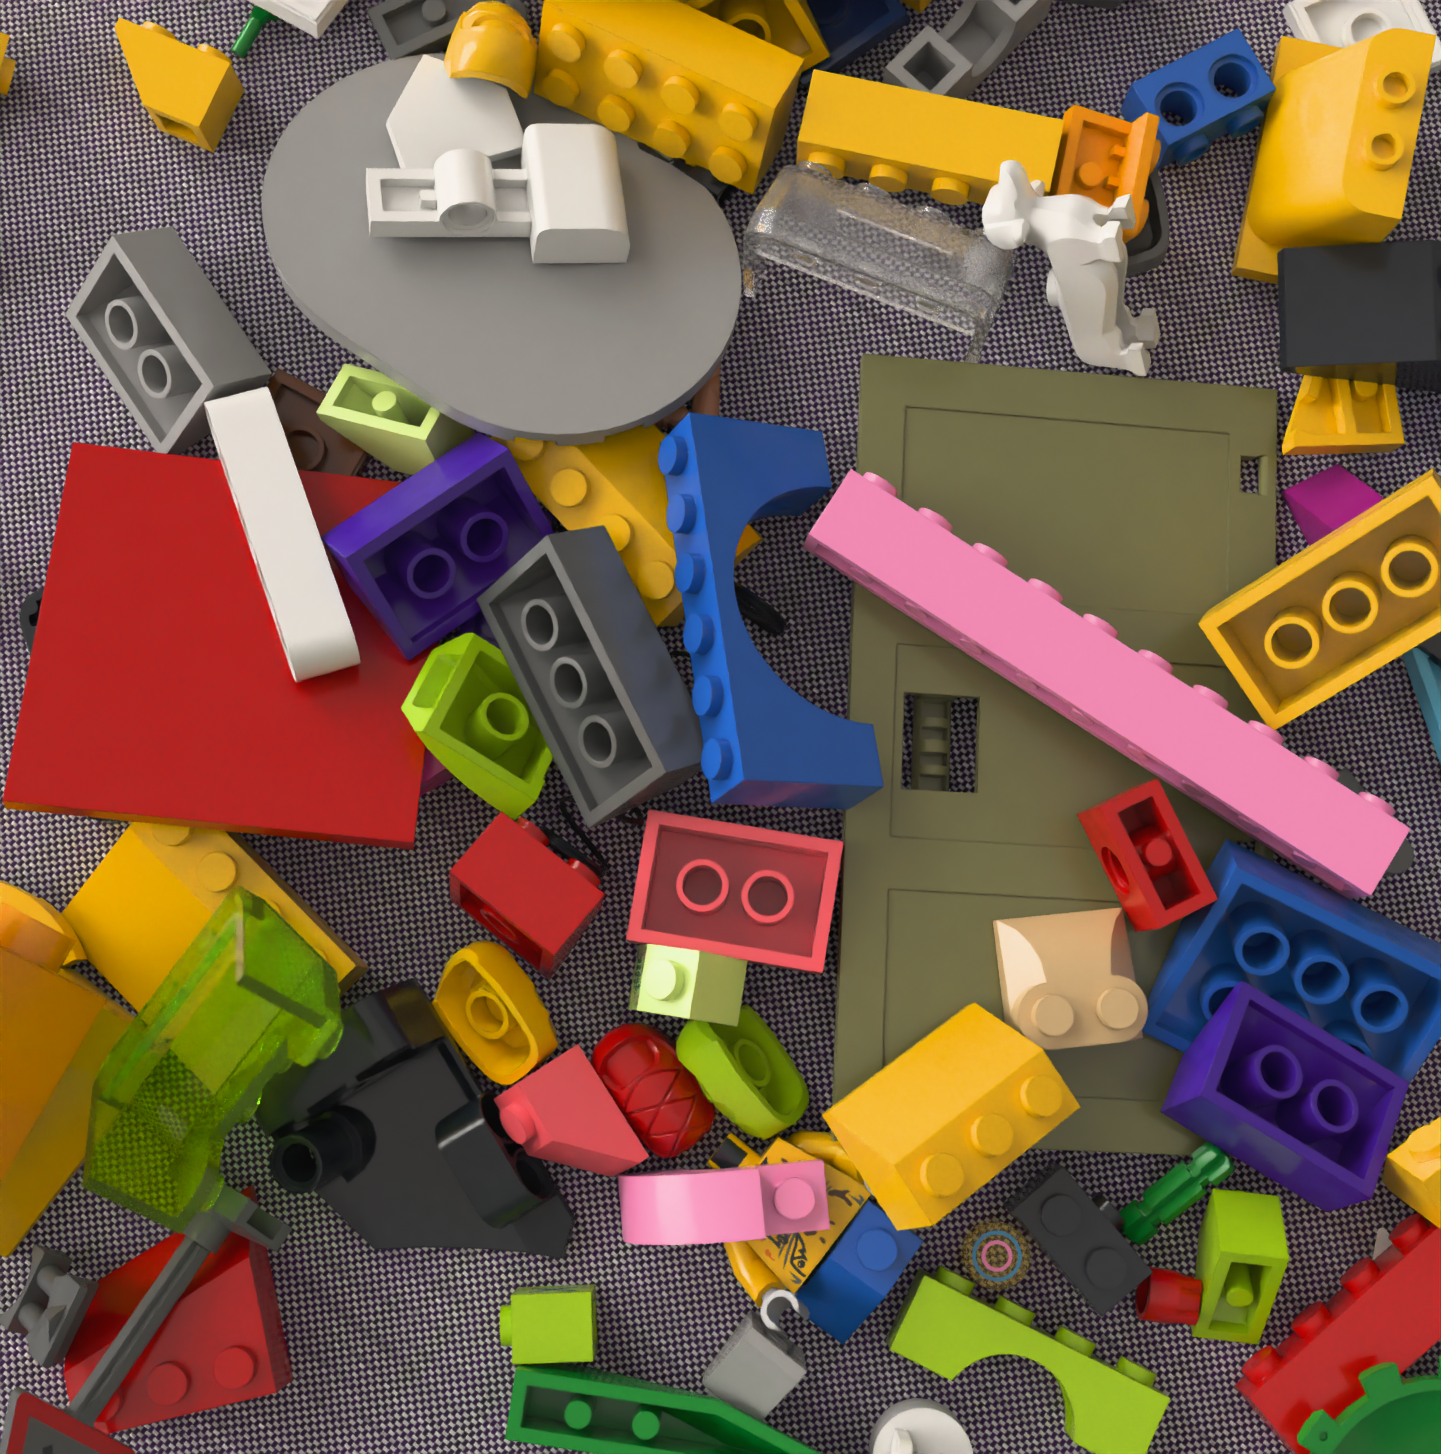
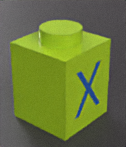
[500,1284,598,1365]

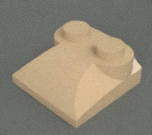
[993,908,1148,1050]

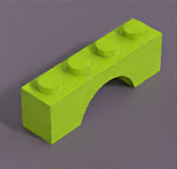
[886,1265,1170,1454]

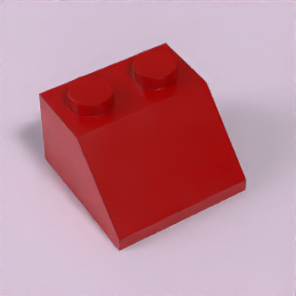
[449,811,605,980]

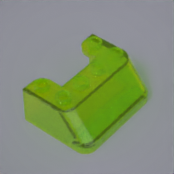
[82,886,344,1234]

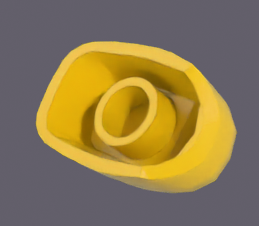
[444,1,538,99]
[432,940,559,1085]

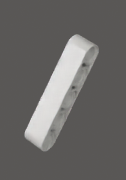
[204,386,360,682]

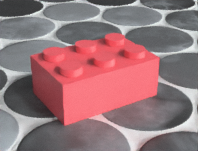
[626,809,844,975]

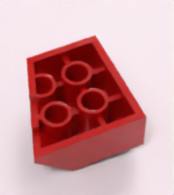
[64,1185,294,1434]

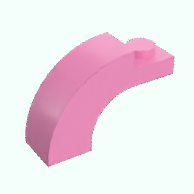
[617,1159,830,1245]

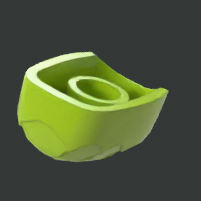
[676,1004,809,1140]

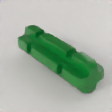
[1118,1141,1235,1245]

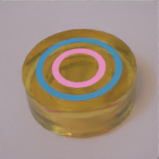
[962,1220,1030,1290]

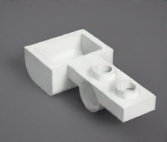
[366,123,630,264]

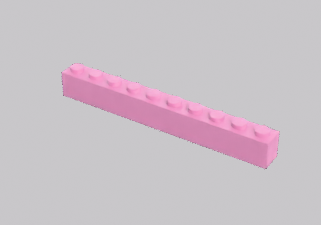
[802,469,1411,899]

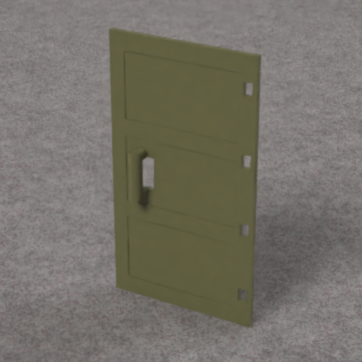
[831,353,1277,1157]

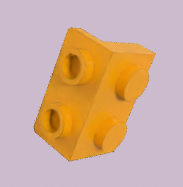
[1048,104,1161,244]

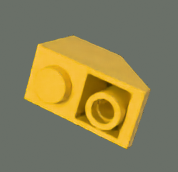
[114,17,244,153]

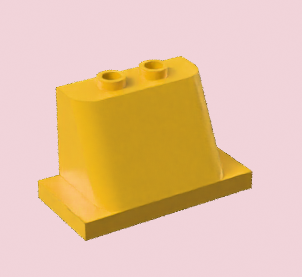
[1231,28,1436,285]

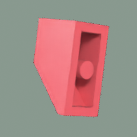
[493,1044,649,1177]

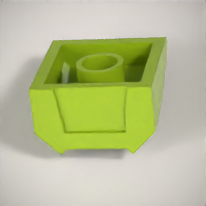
[401,633,553,821]

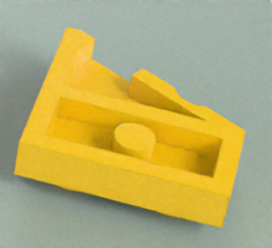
[1282,375,1405,455]

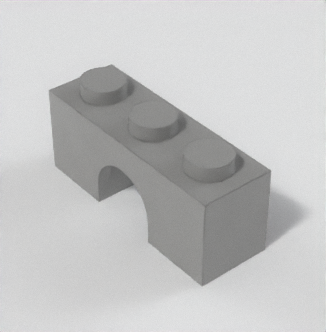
[883,0,1052,100]

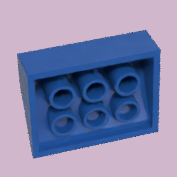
[1142,839,1441,1084]

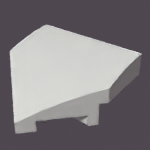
[386,54,524,169]

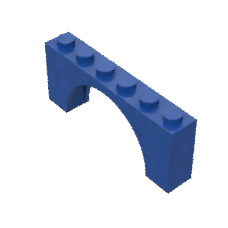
[658,412,884,810]

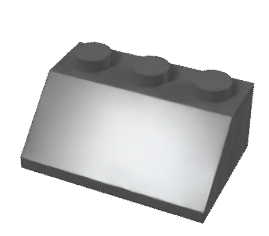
[65,226,272,455]

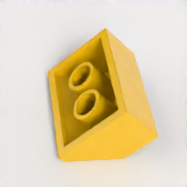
[822,1002,1081,1231]

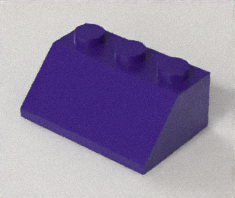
[321,432,554,661]
[1161,981,1410,1212]

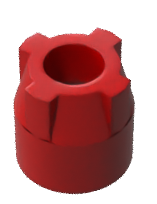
[1135,1266,1203,1325]

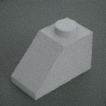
[702,1309,807,1421]

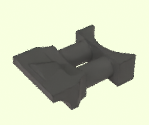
[0,1244,99,1369]

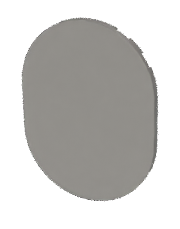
[261,53,742,446]

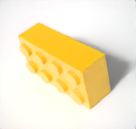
[533,0,805,195]
[1198,468,1441,730]

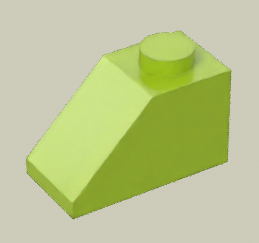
[1191,1188,1289,1345]

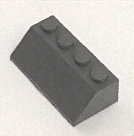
[476,525,703,829]

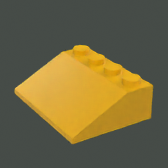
[61,822,370,1106]

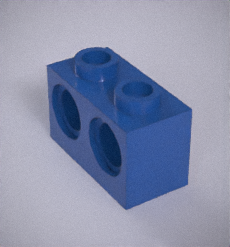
[1120,28,1276,170]

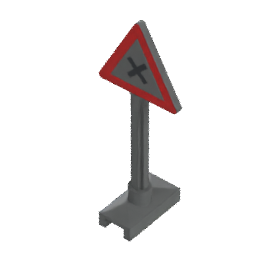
[0,1155,292,1454]

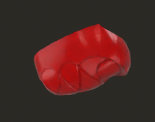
[590,1023,716,1158]

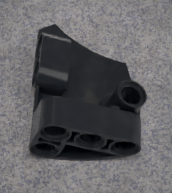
[237,977,576,1258]

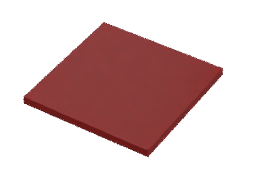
[2,442,438,850]

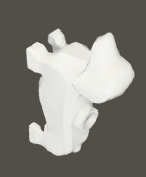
[982,160,1161,376]

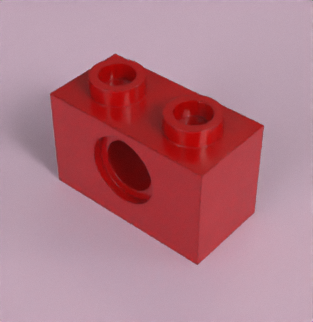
[1077,778,1218,932]

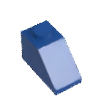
[792,1198,923,1344]

